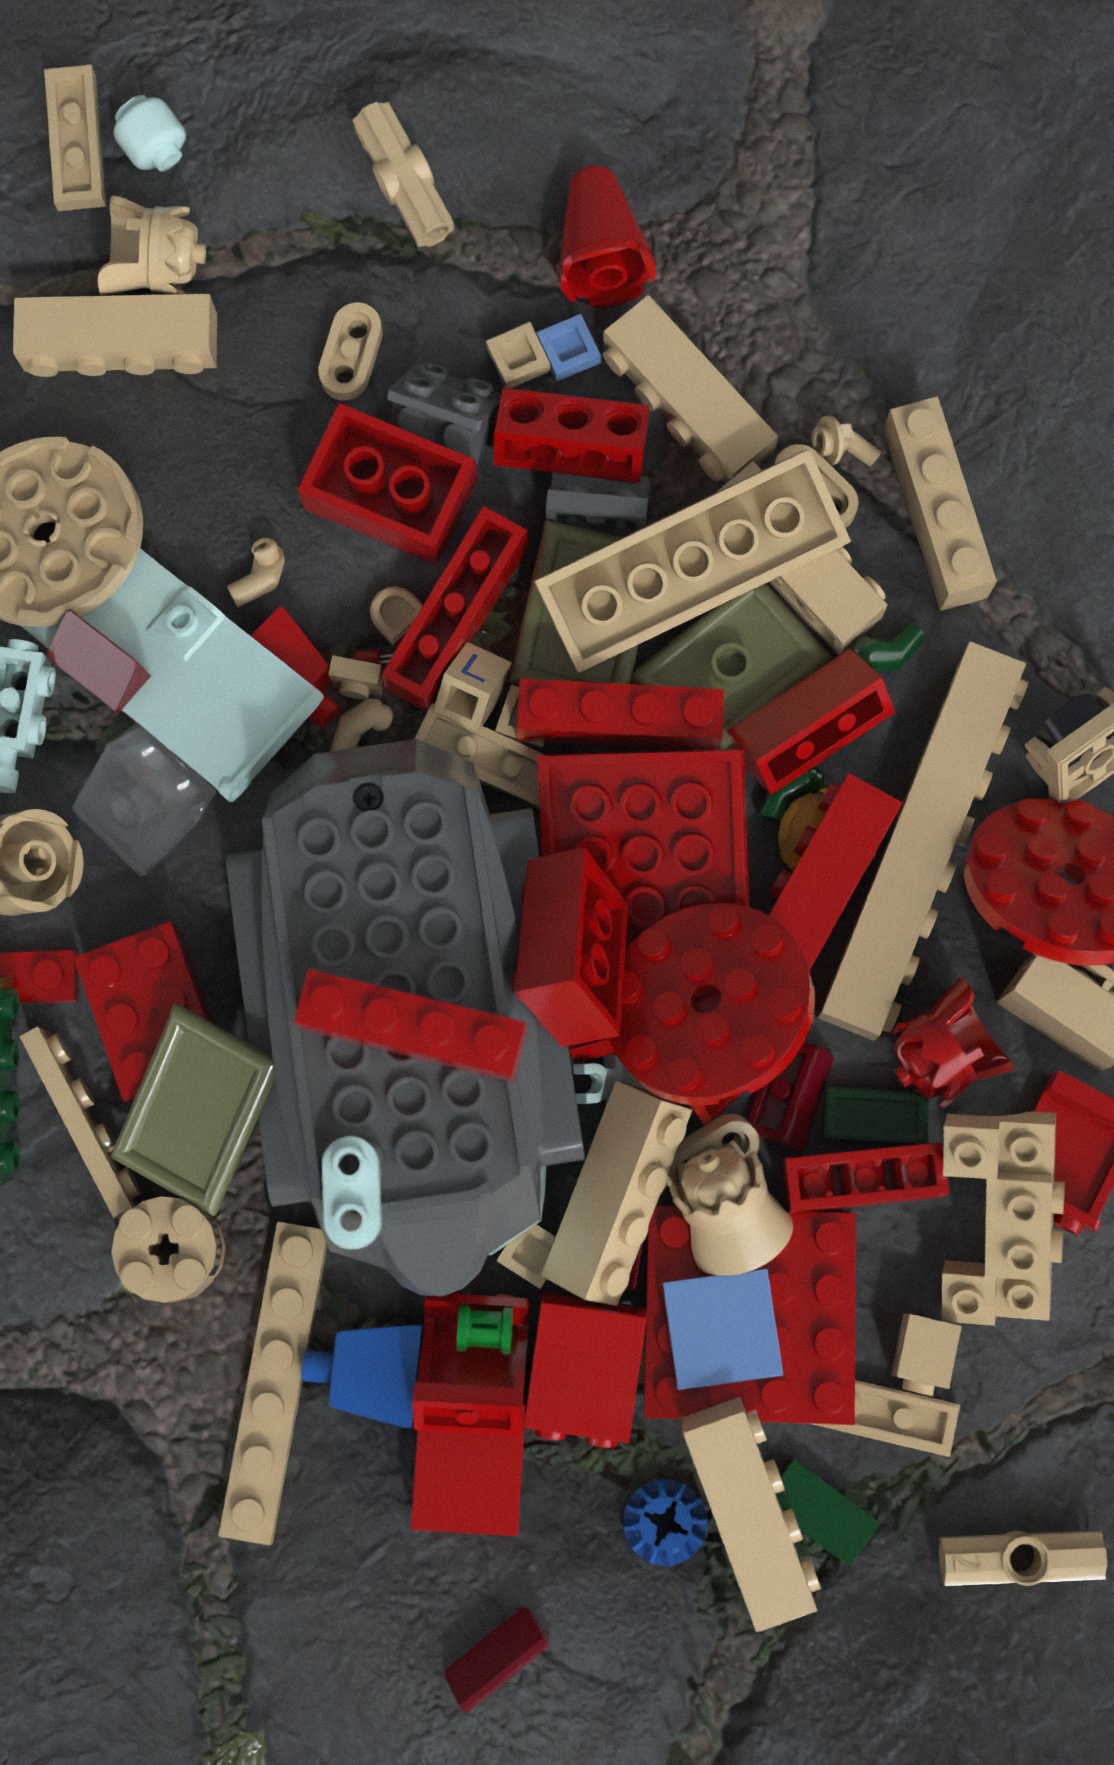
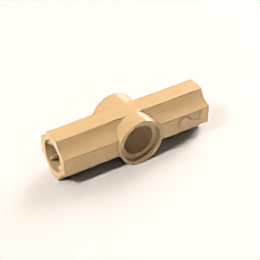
[352,102,454,247]
[938,1530,1107,1586]

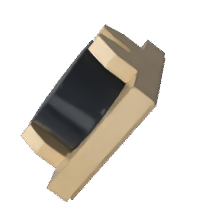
[1025,687,1114,804]

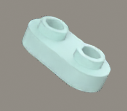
[322,1137,382,1249]

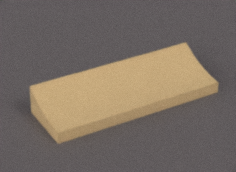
[532,449,851,673]

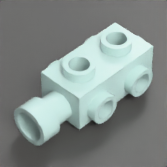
[0,639,56,793]

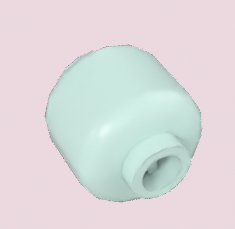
[114,95,186,171]

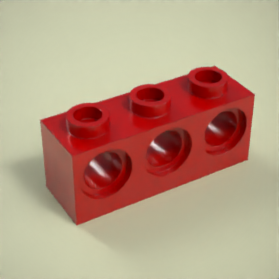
[494,388,650,483]
[781,1142,949,1213]

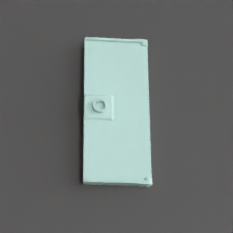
[21,549,324,802]

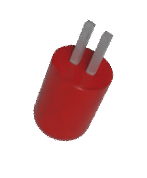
[352,650,393,668]

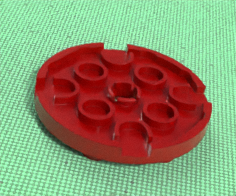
[964,798,1114,966]
[609,903,815,1105]

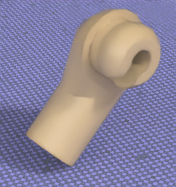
[227,538,285,608]
[329,698,393,752]

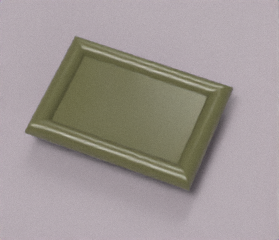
[508,520,639,685]
[631,583,833,749]
[110,1003,275,1216]

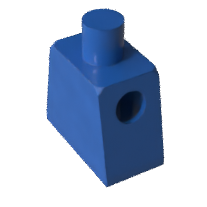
[301,1324,424,1428]

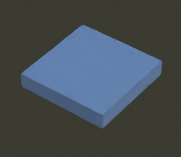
[662,1269,783,1390]

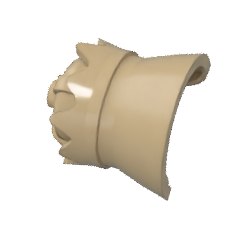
[98,196,206,296]
[670,1141,793,1276]

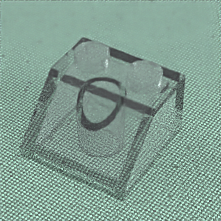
[72,726,217,877]

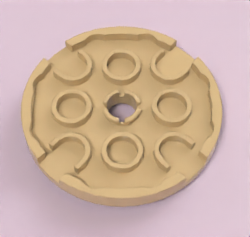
[0,437,143,627]

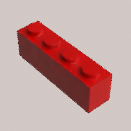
[381,506,528,713]
[517,679,724,750]
[768,773,902,970]
[294,969,527,1082]

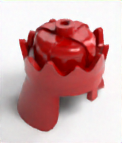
[891,977,1015,1109]

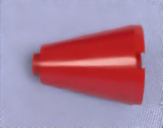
[558,165,656,308]

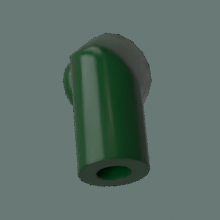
[851,622,926,672]
[757,766,825,824]

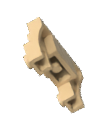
[942,1112,1065,1326]

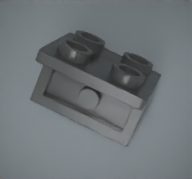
[387,363,502,465]
[546,472,650,537]

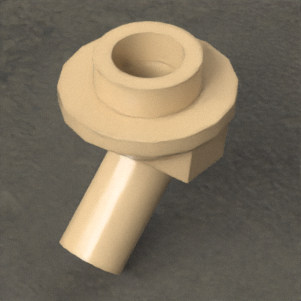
[811,415,881,467]

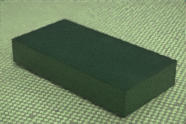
[823,1086,929,1145]
[776,1458,880,1567]

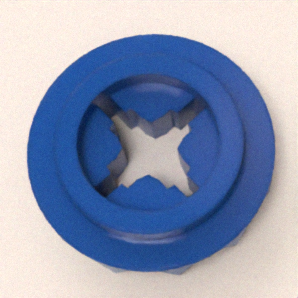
[623,1479,708,1566]

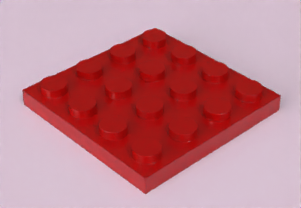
[537,749,750,951]
[643,1206,856,1425]

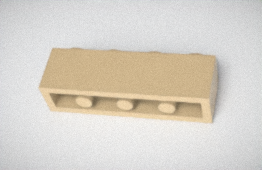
[13,294,217,377]
[603,295,778,484]
[883,396,997,611]
[717,461,888,656]
[541,1081,692,1306]
[680,1397,821,1633]

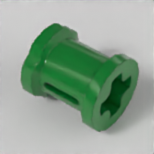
[457,1304,513,1355]

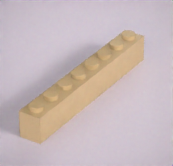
[817,641,1029,1041]

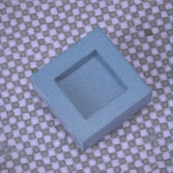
[536,314,601,382]

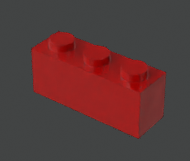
[726,649,895,795]

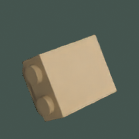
[996,954,1114,1072]

